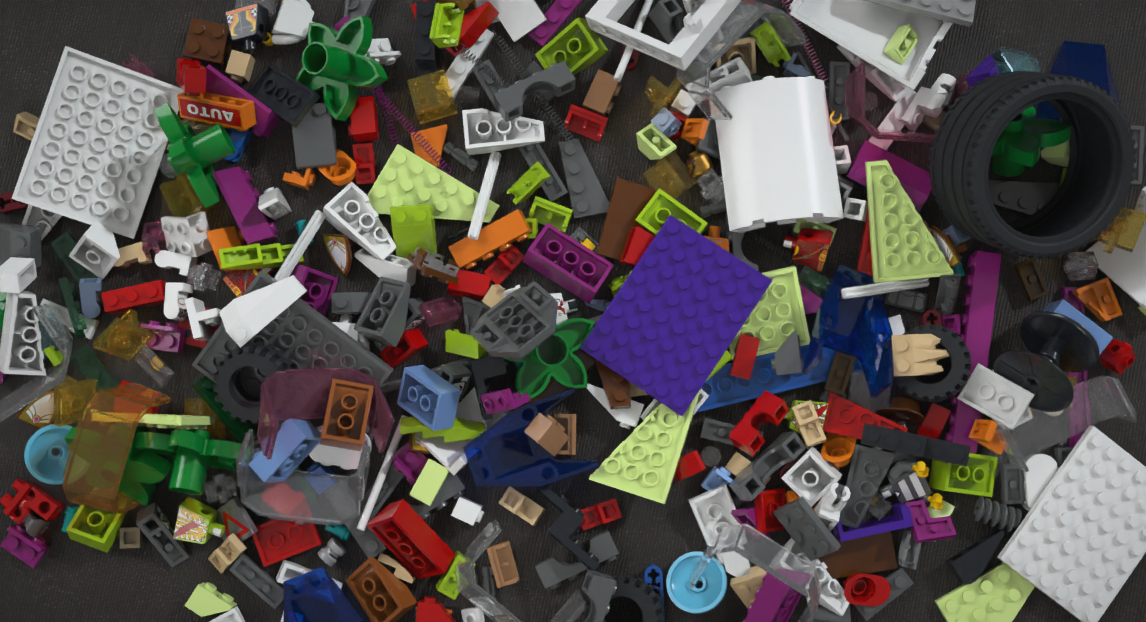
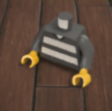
[879,456,943,510]

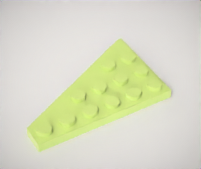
[367,144,500,223]
[589,387,702,504]
[89,412,215,429]
[935,562,1035,622]

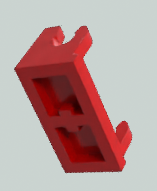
[564,104,608,142]
[448,269,492,301]

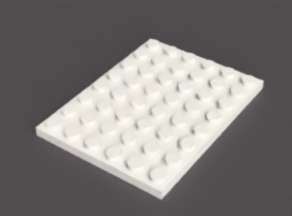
[11,46,184,239]
[997,425,1146,622]

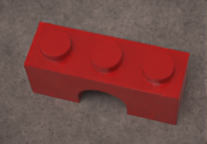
[176,58,206,96]
[101,280,168,314]
[728,390,790,457]

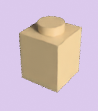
[225,50,256,83]

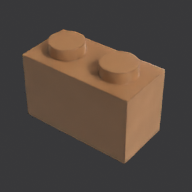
[583,69,622,117]
[524,413,570,456]

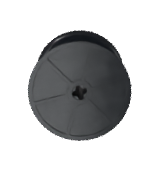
[994,311,1099,412]

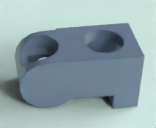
[79,278,102,318]

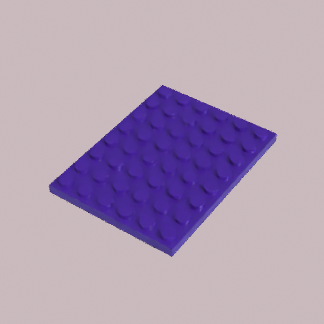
[580,215,773,416]

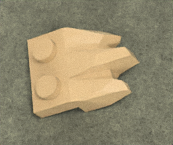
[891,334,949,376]
[730,564,775,609]

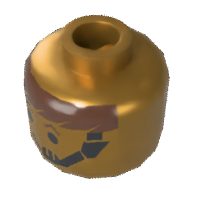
[685,150,714,180]

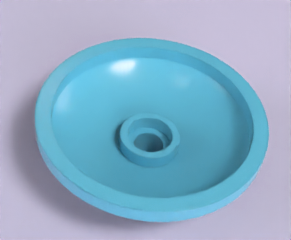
[24,424,88,484]
[666,551,727,614]

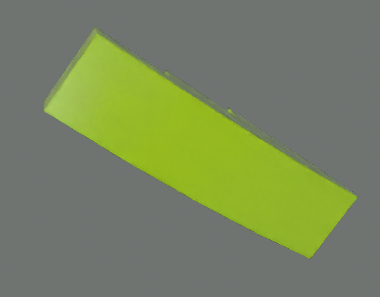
[218,243,304,270]
[400,417,485,443]

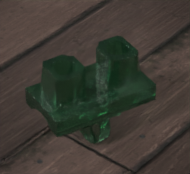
[798,265,836,301]

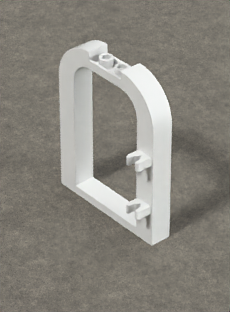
[585,0,741,71]

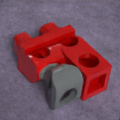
[0,478,67,537]

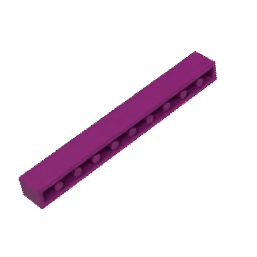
[945,251,1002,453]

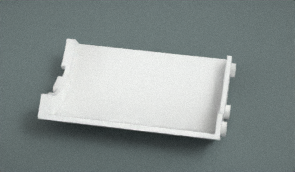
[789,0,953,90]
[712,76,844,233]

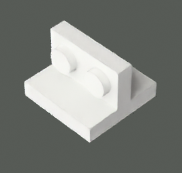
[184,297,222,342]

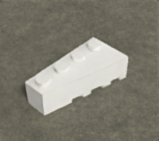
[0,291,46,376]

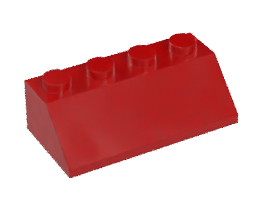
[366,499,455,580]

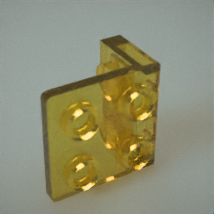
[407,70,458,124]

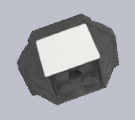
[470,281,558,362]

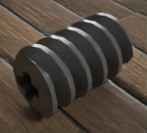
[974,496,1022,532]

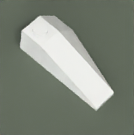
[219,275,307,348]

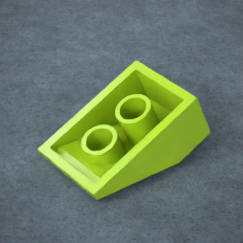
[535,18,608,76]
[635,188,708,236]
[390,203,438,259]
[929,453,998,497]
[66,485,132,553]

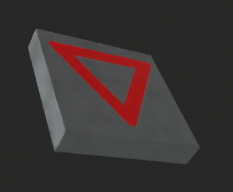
[215,496,258,542]

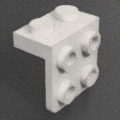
[161,211,213,257]

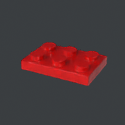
[252,509,322,567]

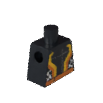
[225,3,269,54]

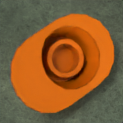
[317,149,356,186]
[821,433,857,470]

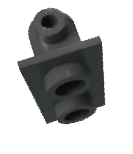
[935,274,961,315]
[897,527,922,570]

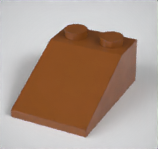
[320,378,374,451]
[345,556,418,622]

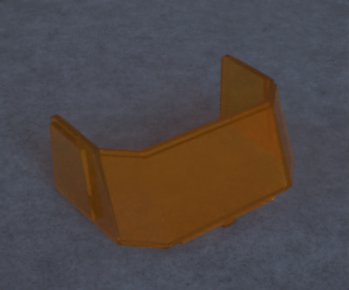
[62,383,171,514]

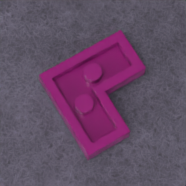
[905,500,957,544]

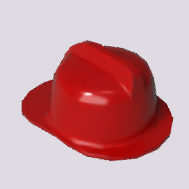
[843,572,891,607]

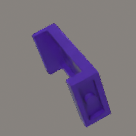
[830,501,914,542]

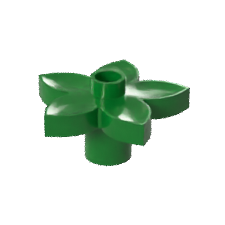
[296,16,388,121]
[154,103,236,208]
[991,106,1071,177]
[502,318,594,399]
[64,422,173,507]
[133,429,246,495]

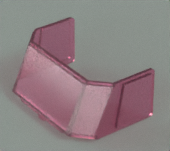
[845,63,972,143]
[257,366,394,460]

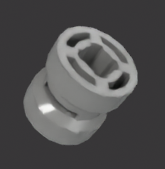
[318,538,346,567]

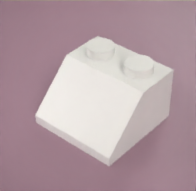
[69,221,120,280]
[781,446,842,507]

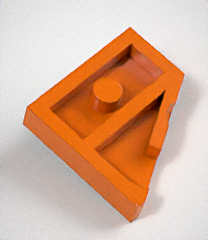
[411,124,448,168]
[1072,277,1122,322]

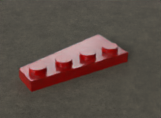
[822,392,908,440]

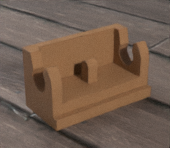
[554,414,576,455]
[486,541,520,588]

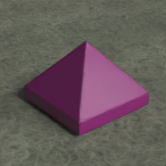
[941,314,960,335]

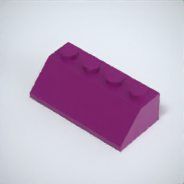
[206,64,281,138]
[846,140,932,213]
[212,167,278,246]
[523,223,614,304]
[289,264,338,317]
[743,568,810,622]

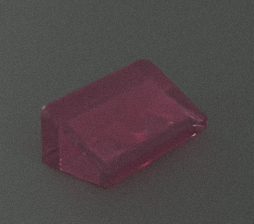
[420,295,463,327]

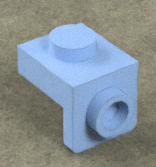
[700,465,733,491]

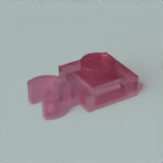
[121,53,157,79]
[142,221,165,255]

